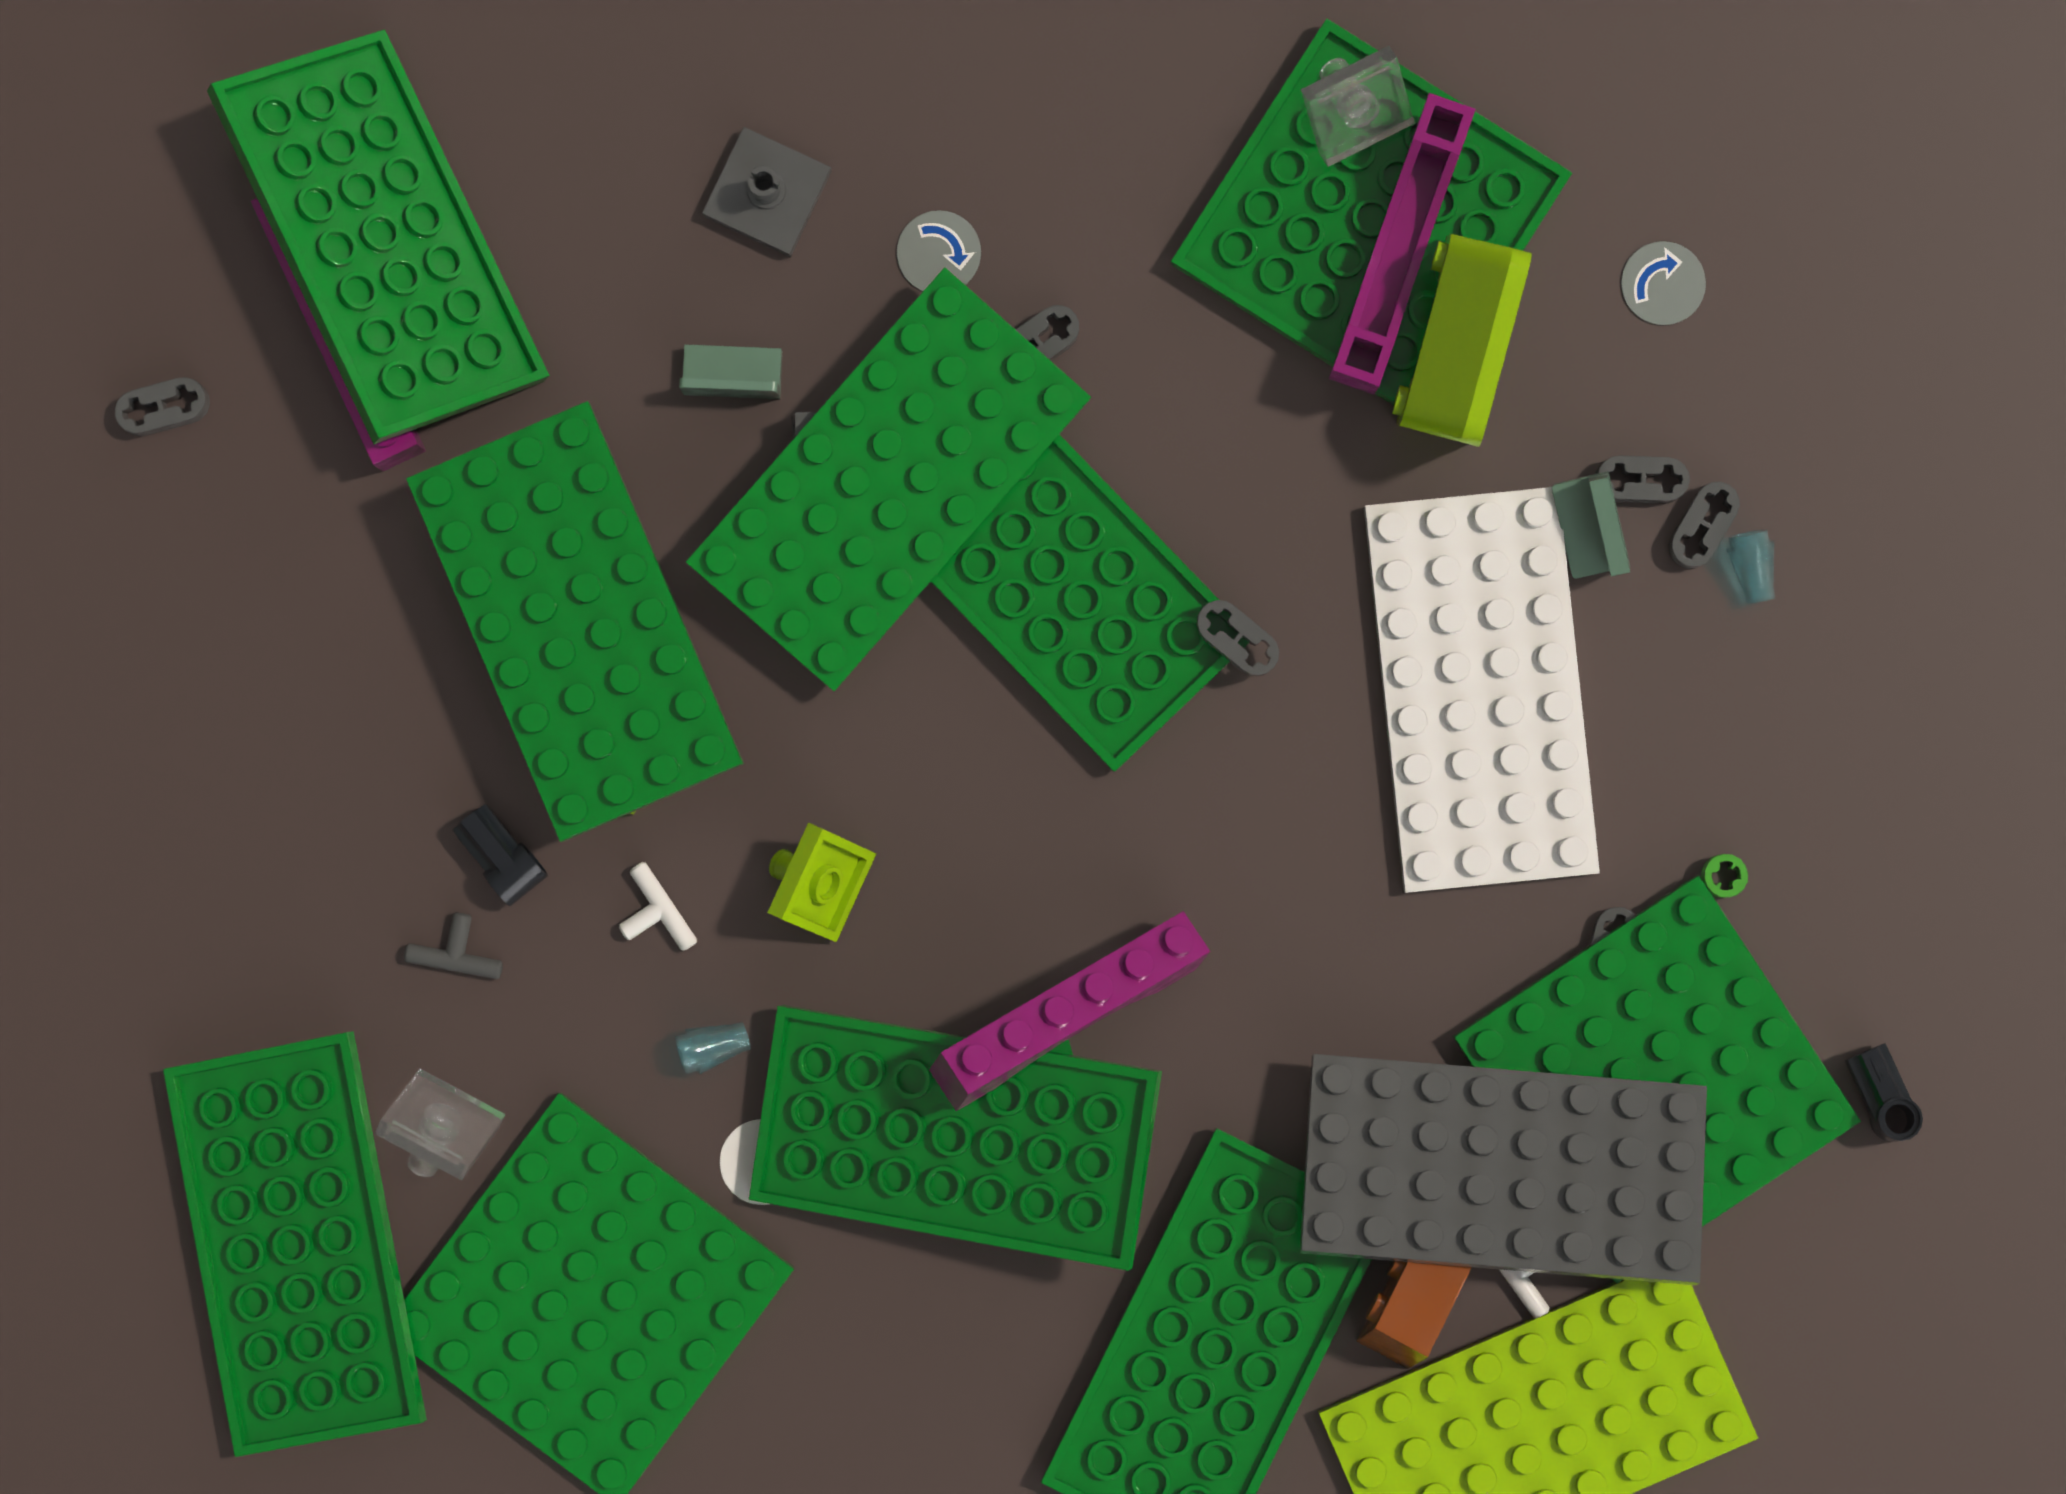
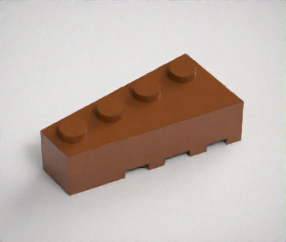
[1356,1261,1472,1369]

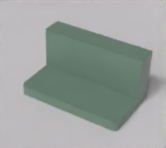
[679,344,783,399]
[1552,471,1630,579]

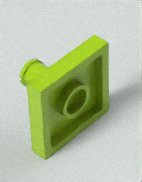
[767,822,876,942]

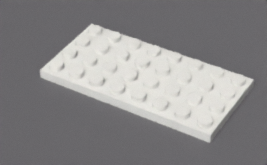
[1364,487,1600,893]

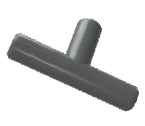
[404,912,503,979]

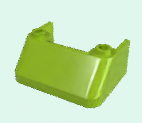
[1392,234,1532,447]

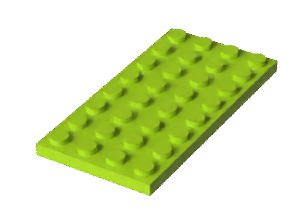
[1318,1280,1759,1494]

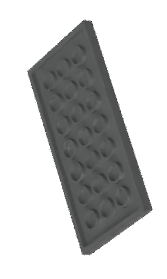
[1300,1054,1707,1285]

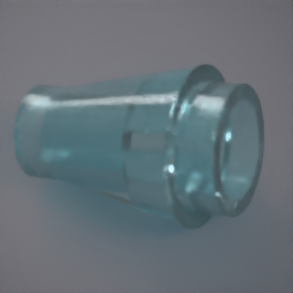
[1726,529,1775,603]
[675,1022,751,1075]

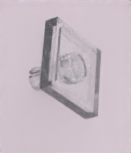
[1301,46,1415,167]
[375,1068,506,1181]

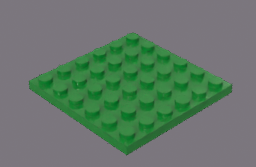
[1170,18,1572,405]
[1452,875,1861,1284]
[404,1093,795,1494]

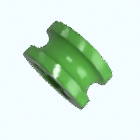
[1701,854,1748,898]

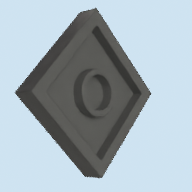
[702,127,832,257]

